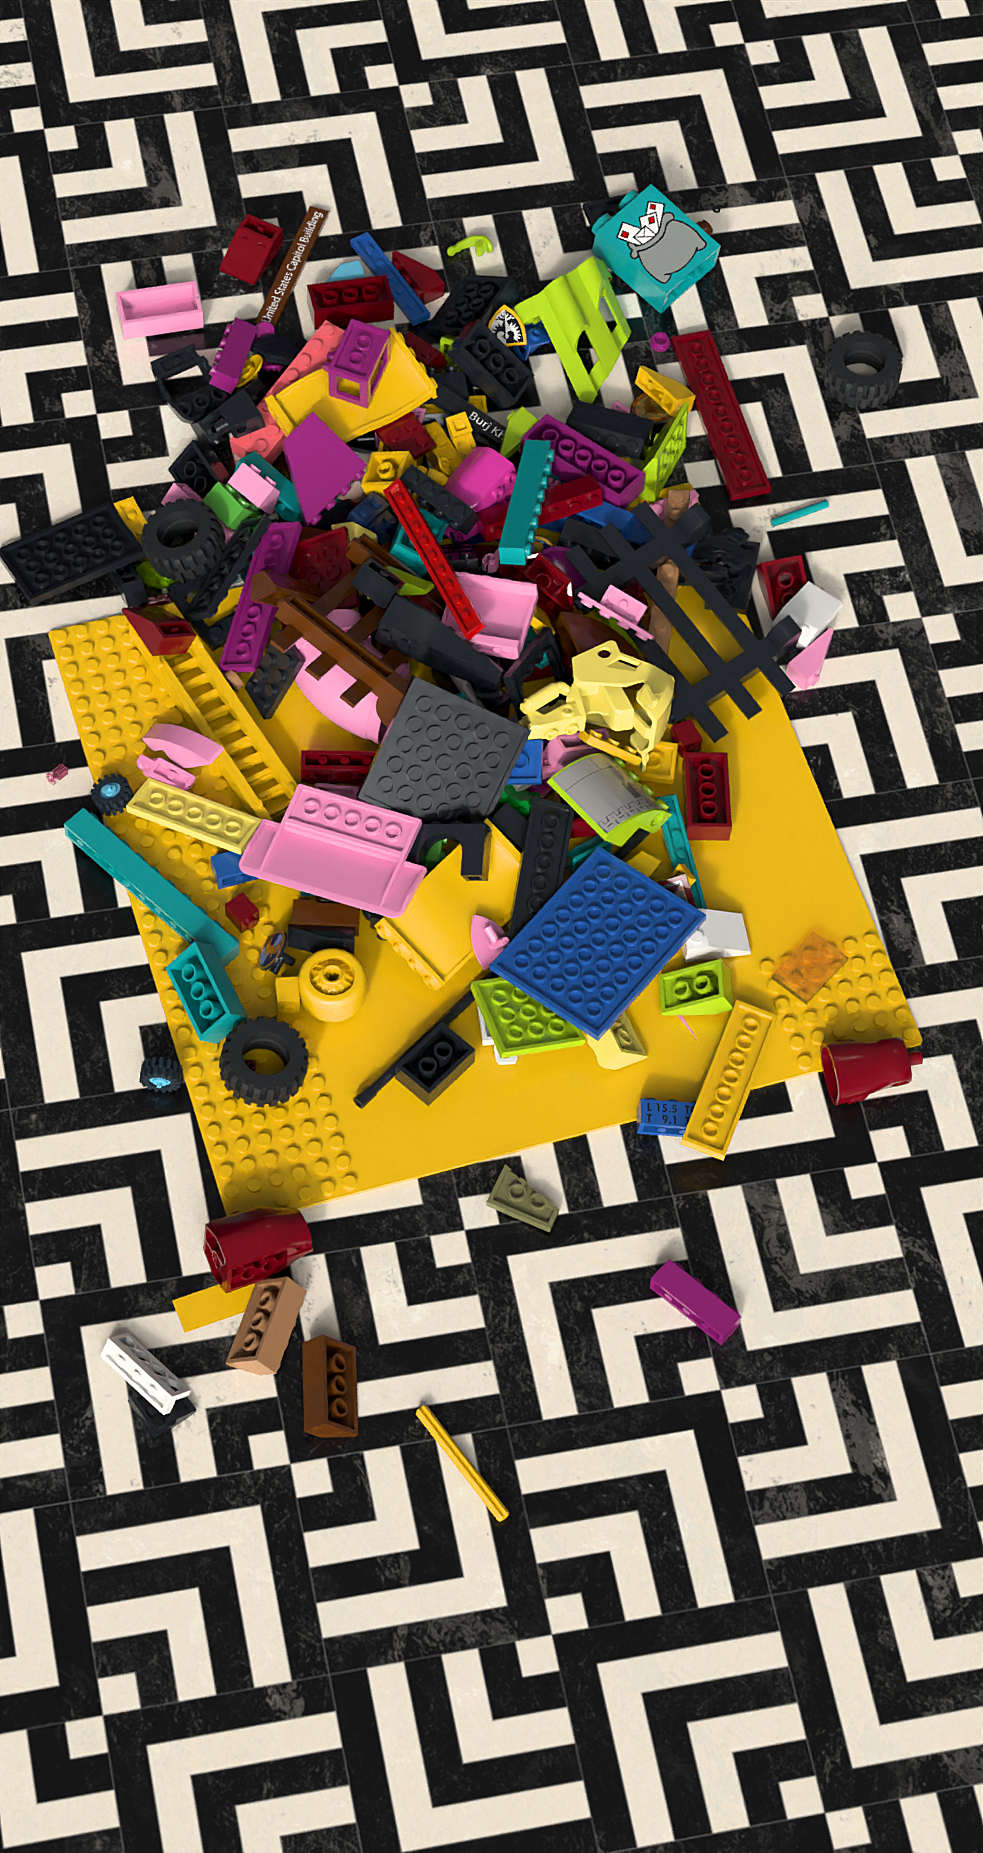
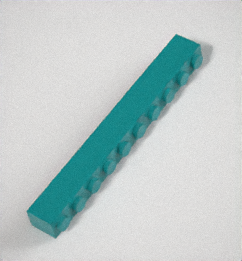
[64,808,239,967]

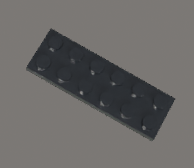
[182,515,271,622]

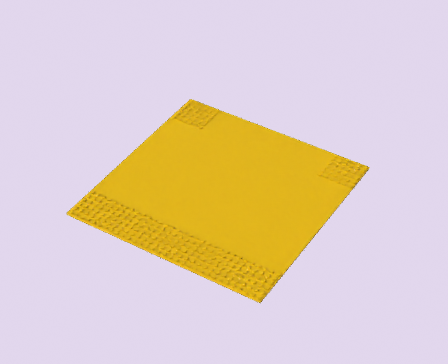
[49,483,922,1216]

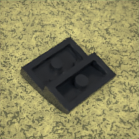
[128,1386,196,1438]

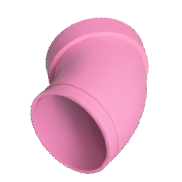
[295,609,411,744]

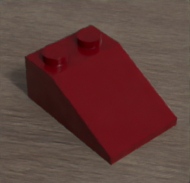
[756,555,807,622]

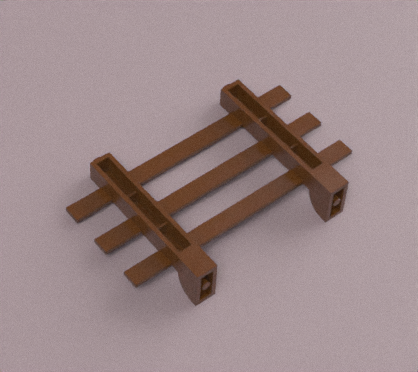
[270,533,446,727]

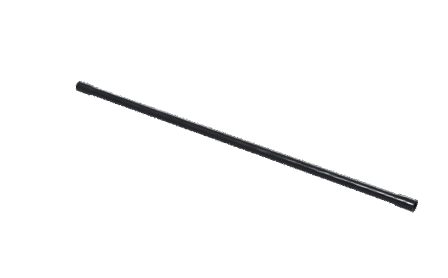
[353,828,651,1109]

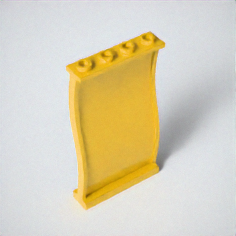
[265,326,438,443]
[374,818,521,991]

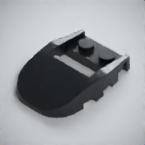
[150,343,227,424]

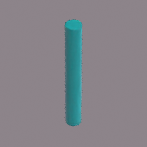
[770,500,829,527]

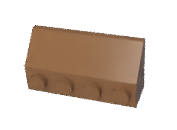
[225,1277,306,1376]

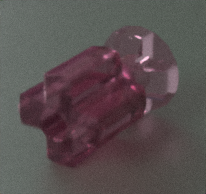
[46,763,68,785]

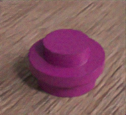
[650,332,670,352]

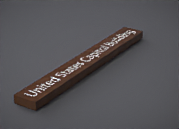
[254,206,329,330]

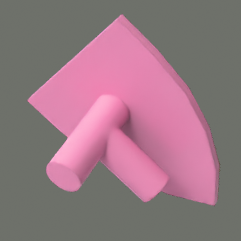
[471,915,510,970]

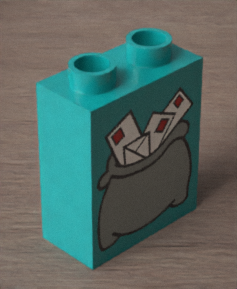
[591,184,721,314]

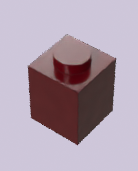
[670,719,702,758]
[225,892,259,933]

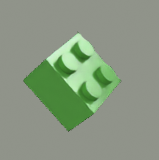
[202,482,262,530]

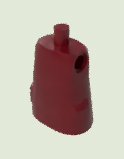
[820,1037,923,1106]

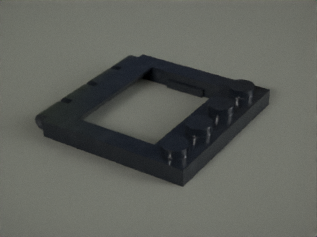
[166,564,278,651]
[503,627,571,740]

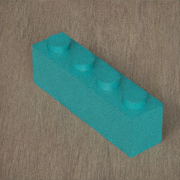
[233,451,303,523]

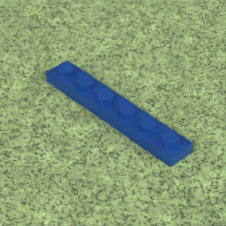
[350,232,431,326]

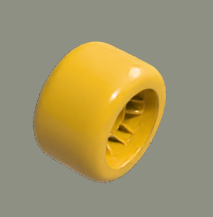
[298,948,366,1022]

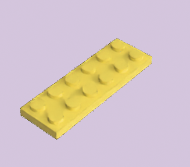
[126,778,262,855]

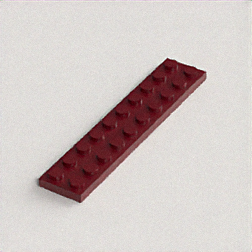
[671,329,771,501]

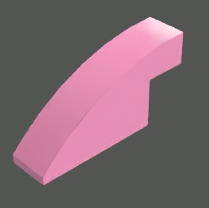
[142,724,224,769]
[542,728,611,779]

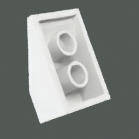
[771,581,843,651]
[682,908,751,963]

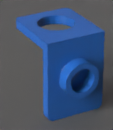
[513,327,551,362]

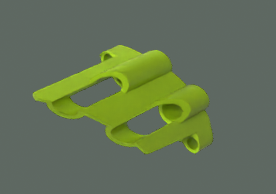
[514,256,631,404]

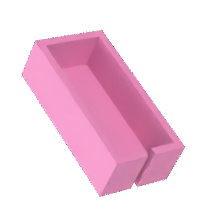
[115,281,203,340]

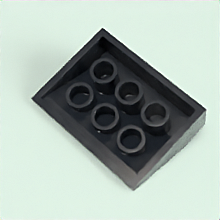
[425,274,521,338]

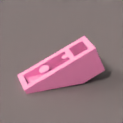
[786,627,834,691]

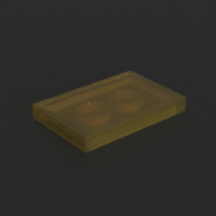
[771,931,848,1005]

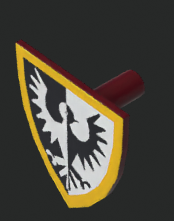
[488,305,527,349]

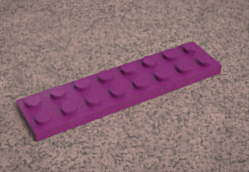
[218,522,302,673]

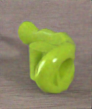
[447,235,493,256]

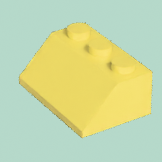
[584,1011,648,1070]

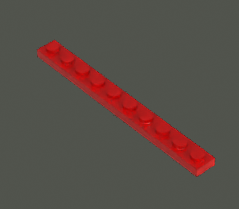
[383,478,486,640]

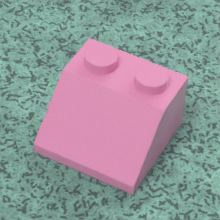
[228,463,280,515]

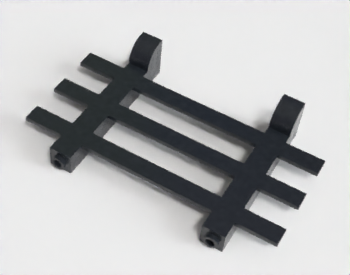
[564,501,802,743]

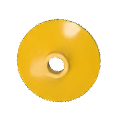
[235,355,263,387]

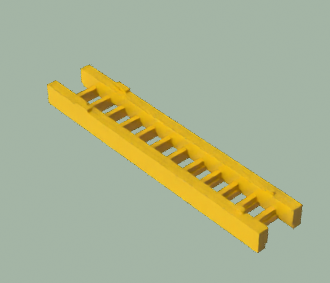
[128,602,298,822]

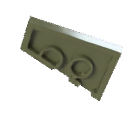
[486,1164,559,1232]

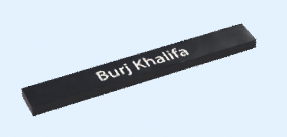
[428,380,548,476]

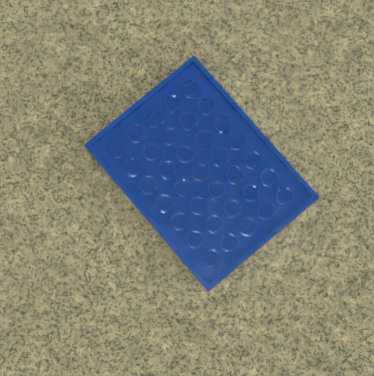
[490,846,706,1041]

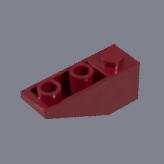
[391,251,444,305]

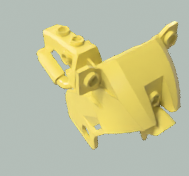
[518,640,675,772]

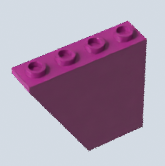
[282,412,367,527]

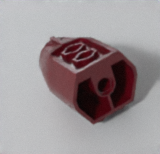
[203,1207,313,1294]

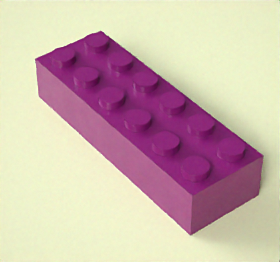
[521,414,645,510]

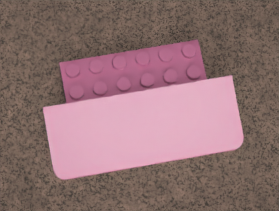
[239,784,427,918]

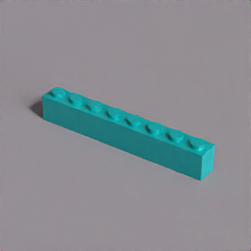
[498,440,555,565]

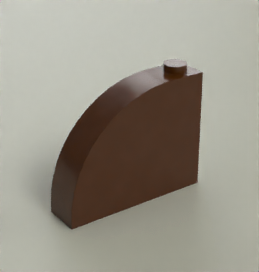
[553,612,645,690]

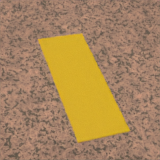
[172,1278,269,1333]

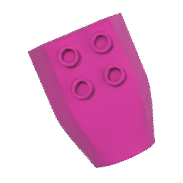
[432,447,517,542]

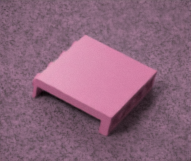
[441,572,538,660]

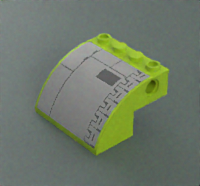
[547,753,672,847]

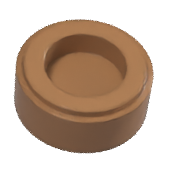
[223,670,243,691]

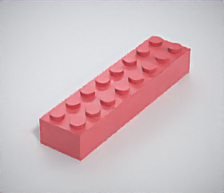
[230,320,345,465]

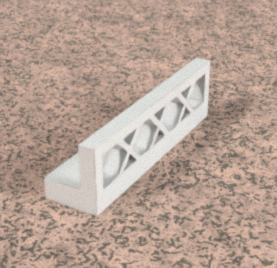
[100,1332,191,1415]

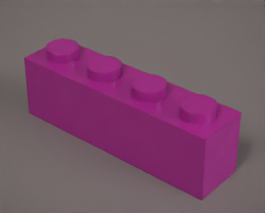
[209,317,258,394]
[649,1259,741,1345]

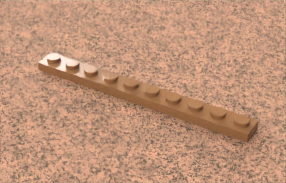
[644,489,690,664]

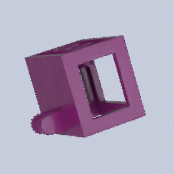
[322,319,390,408]

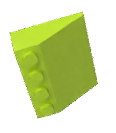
[638,403,689,502]

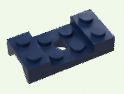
[345,491,400,546]

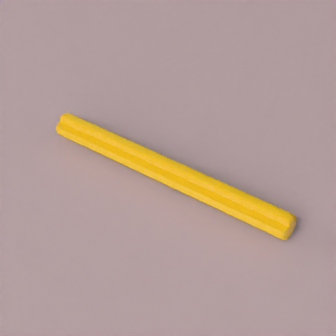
[416,1405,509,1521]

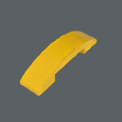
[446,412,477,461]

